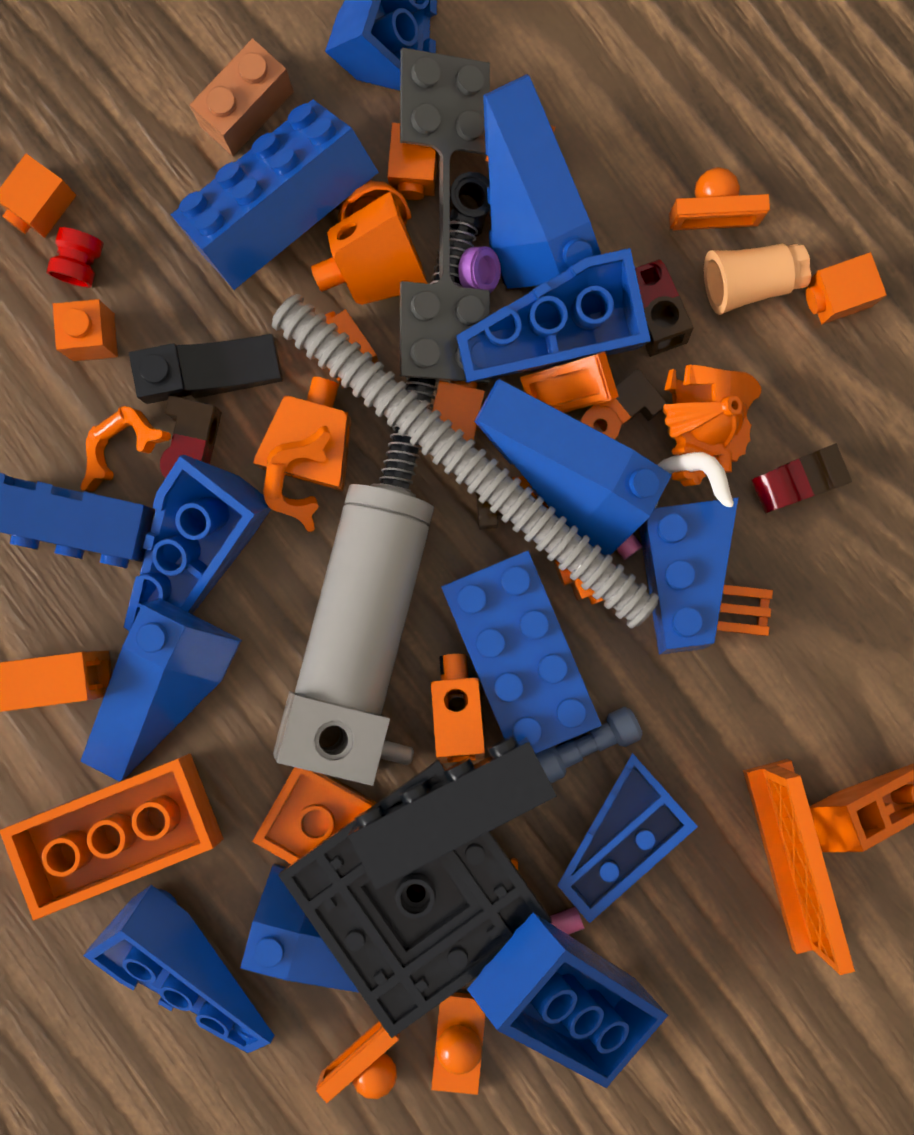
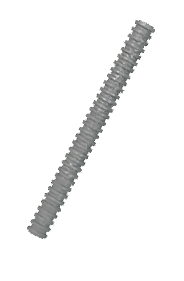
[272,294,659,628]

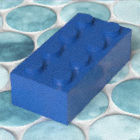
[170,99,379,290]
[441,551,602,754]
[467,912,669,1088]

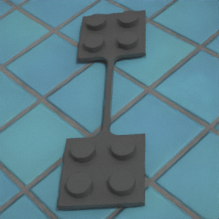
[400,48,490,383]

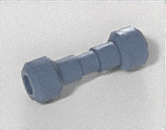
[536,707,643,783]

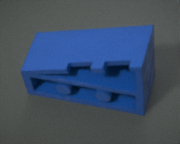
[0,473,155,568]
[639,497,739,655]
[557,753,698,923]

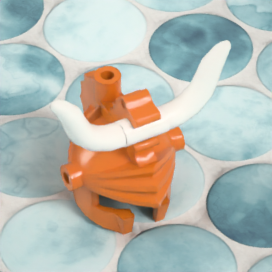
[655,364,762,508]

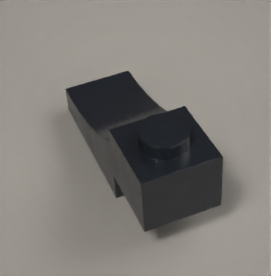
[129,334,283,404]

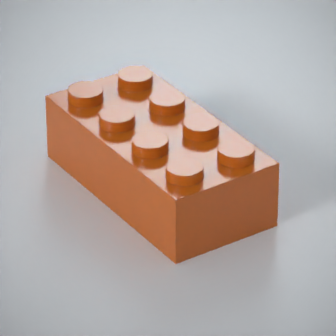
[0,753,224,921]

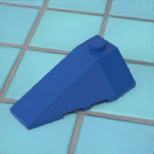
[325,0,437,91]
[483,74,601,289]
[456,248,651,383]
[474,379,672,556]
[123,455,271,631]
[80,598,242,782]
[240,864,359,993]
[83,885,275,1053]

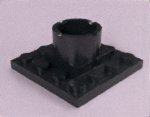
[278,759,552,1038]

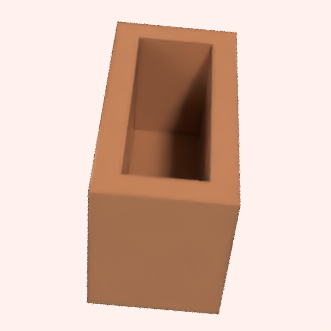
[189,38,294,156]

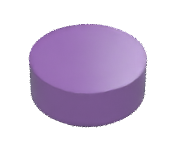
[458,246,501,293]

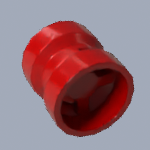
[46,227,104,288]

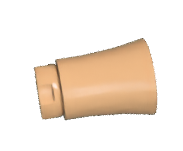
[704,243,811,315]

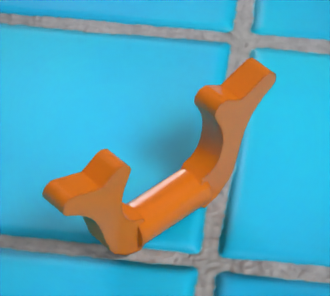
[80,406,171,492]
[263,426,331,532]

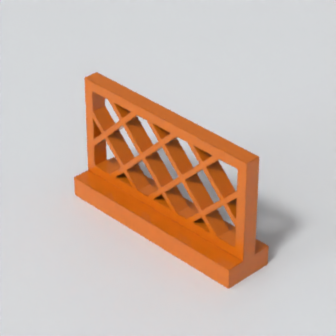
[743,759,855,975]

